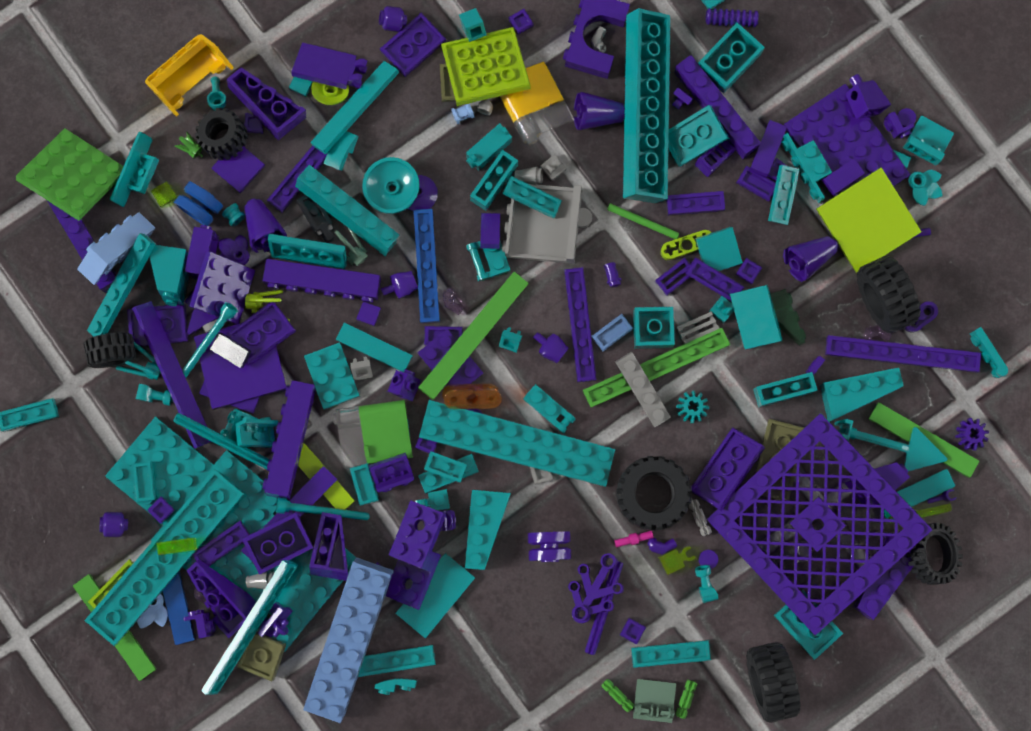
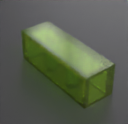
[157,538,197,555]

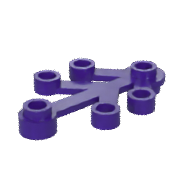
[568,553,624,623]

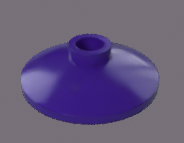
[407,175,438,212]

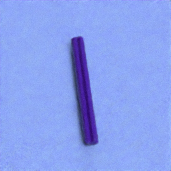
[585,561,623,655]

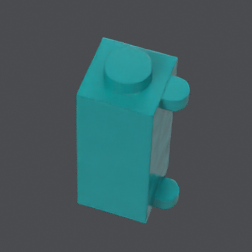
[466,123,512,171]

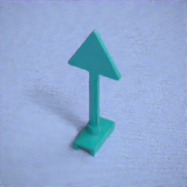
[835,419,948,471]

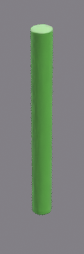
[607,203,679,239]

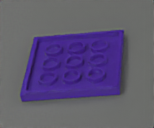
[194,323,287,410]

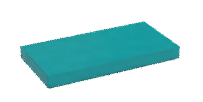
[268,234,347,269]
[395,553,475,638]

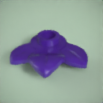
[218,235,250,265]

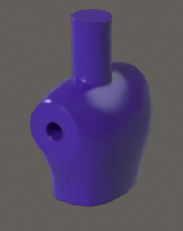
[381,271,418,299]
[533,332,569,364]

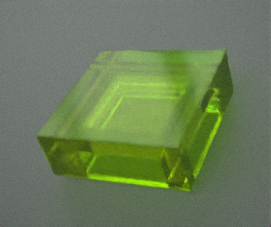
[151,181,177,208]

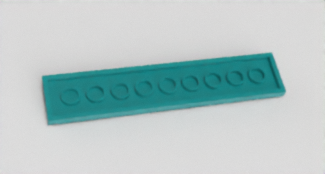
[419,400,615,487]
[84,469,245,646]

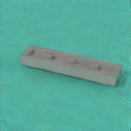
[615,352,671,427]

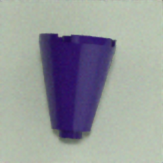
[574,92,625,130]
[244,199,287,253]
[783,236,838,282]

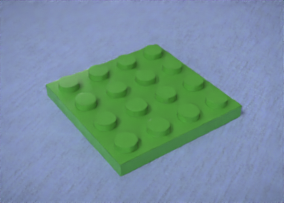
[16,128,124,221]

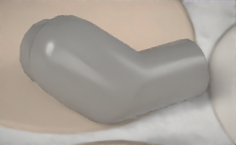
[591,26,607,53]

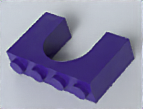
[563,0,630,79]

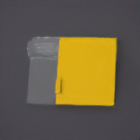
[500,61,574,145]

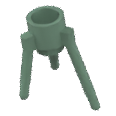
[335,228,368,266]

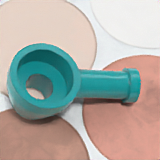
[207,76,226,111]

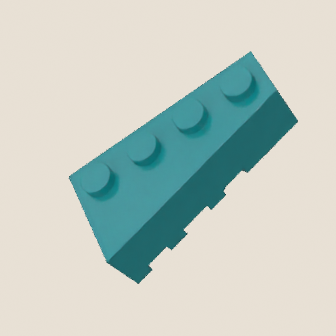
[820,368,904,422]

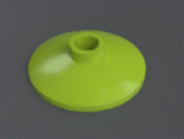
[311,82,349,105]

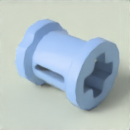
[451,104,474,124]

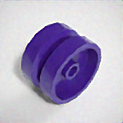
[528,531,571,562]

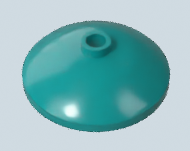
[362,157,419,214]

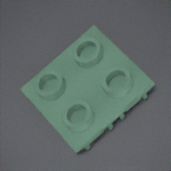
[633,679,676,723]

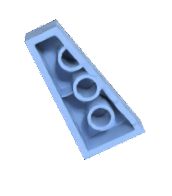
[77,212,155,285]

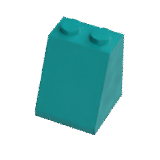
[150,245,189,306]

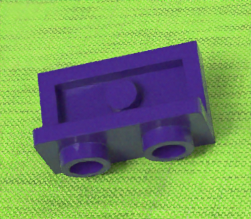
[369,453,414,492]
[183,610,216,638]

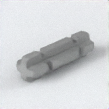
[689,499,712,536]

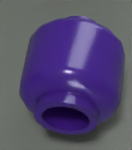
[379,6,407,32]
[99,512,128,537]

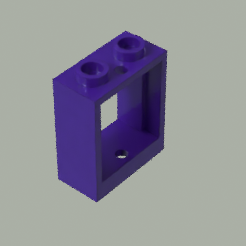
[185,225,220,279]

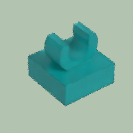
[709,296,734,323]
[499,327,522,353]

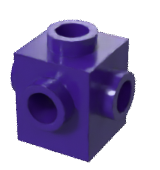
[388,369,421,401]

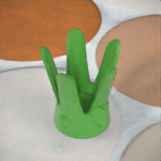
[175,132,203,159]

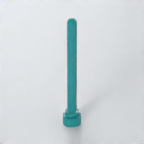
[182,302,238,378]
[276,497,370,520]

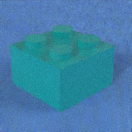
[633,307,675,349]

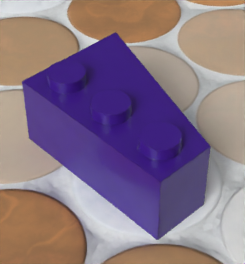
[309,512,348,581]

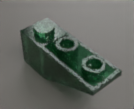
[770,289,806,346]

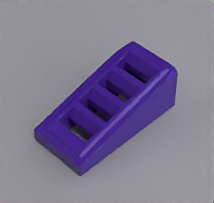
[695,140,736,177]

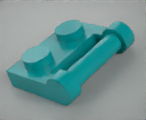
[466,241,511,282]

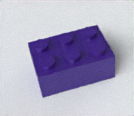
[242,512,313,575]

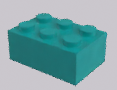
[698,23,765,94]

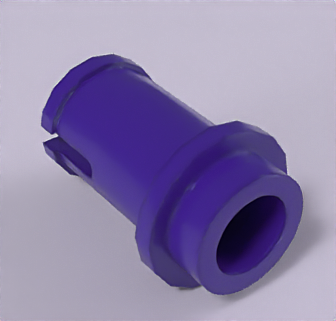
[604,262,622,288]

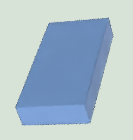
[591,314,633,352]

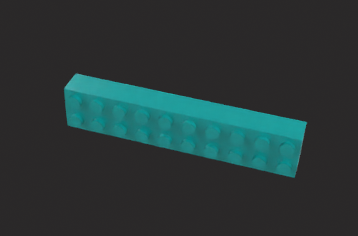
[623,8,670,203]

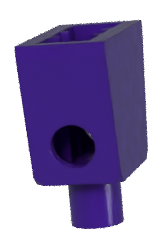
[846,74,891,120]

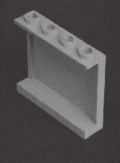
[502,184,583,264]

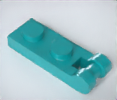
[969,327,1008,378]
[523,384,576,434]

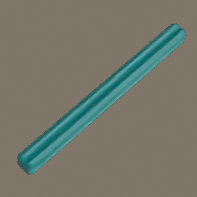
[173,413,270,470]

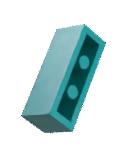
[470,150,518,211]
[753,372,818,408]

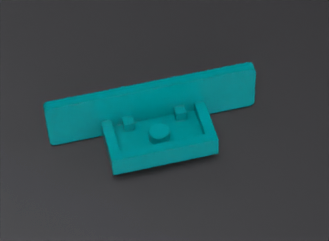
[110,132,159,207]
[781,133,832,203]

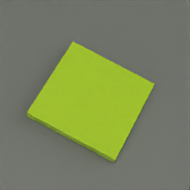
[441,27,531,106]
[816,167,922,273]

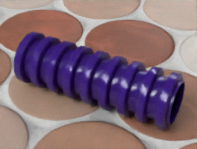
[706,8,759,27]

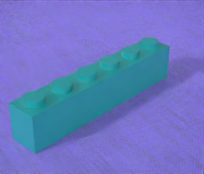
[295,165,400,256]

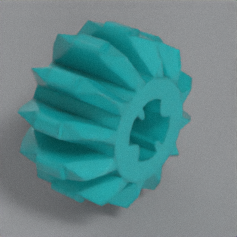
[676,391,709,424]

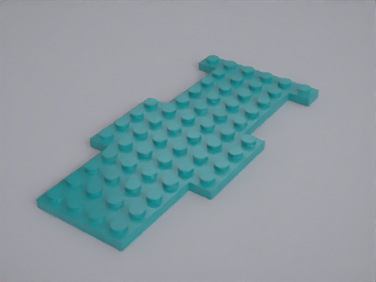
[105,417,357,652]

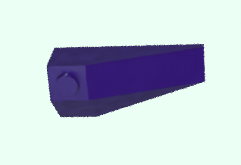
[187,559,256,638]

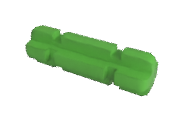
[601,679,634,712]
[676,680,697,719]

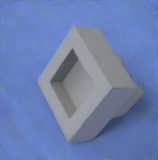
[540,154,567,181]
[350,357,373,381]

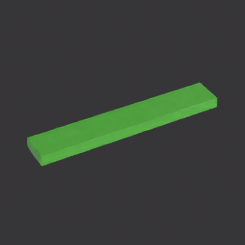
[868,402,979,478]
[73,574,157,681]

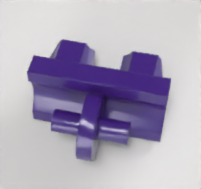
[258,602,293,637]

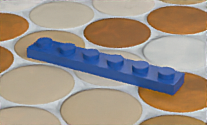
[414,209,440,323]

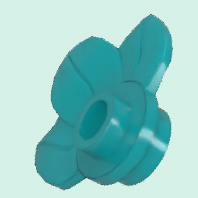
[908,170,943,206]

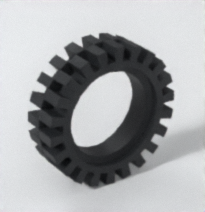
[906,523,963,585]

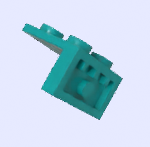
[903,116,954,166]

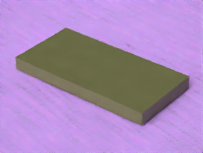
[755,419,804,500]

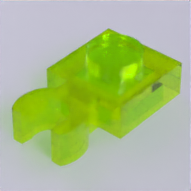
[658,546,696,575]

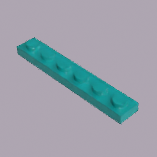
[87,233,156,337]

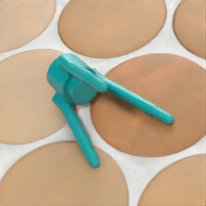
[116,342,161,380]

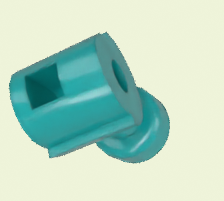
[135,384,173,406]
[695,565,718,603]

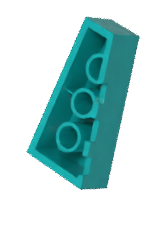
[465,490,511,570]

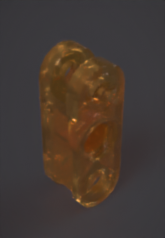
[442,384,502,409]

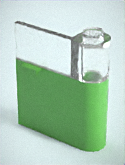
[332,400,413,467]

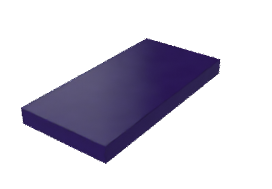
[691,427,765,511]

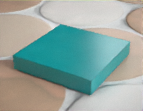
[695,227,743,271]

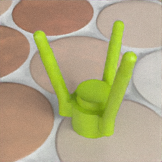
[245,290,290,322]

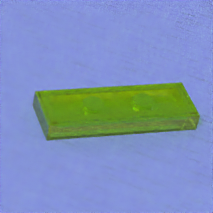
[890,503,952,524]

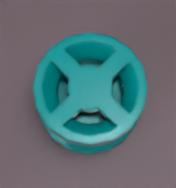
[222,203,246,227]

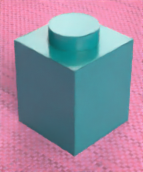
[459,8,487,42]

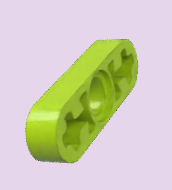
[660,230,712,260]

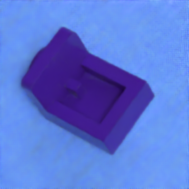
[884,111,915,139]

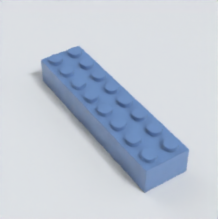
[303,558,394,723]

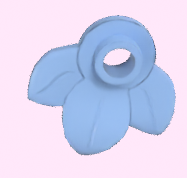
[137,593,168,628]

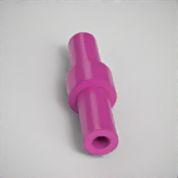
[614,531,654,548]

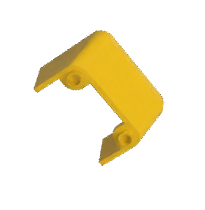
[145,34,234,117]

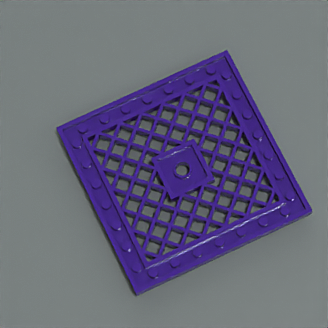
[707,413,933,635]

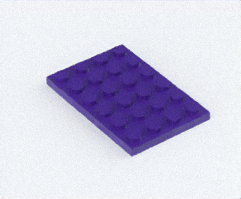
[784,84,910,198]

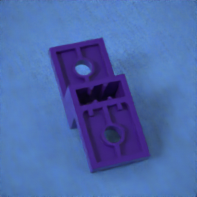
[385,500,447,610]

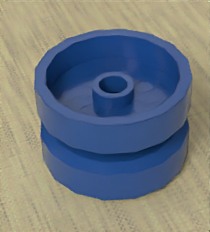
[173,181,223,226]

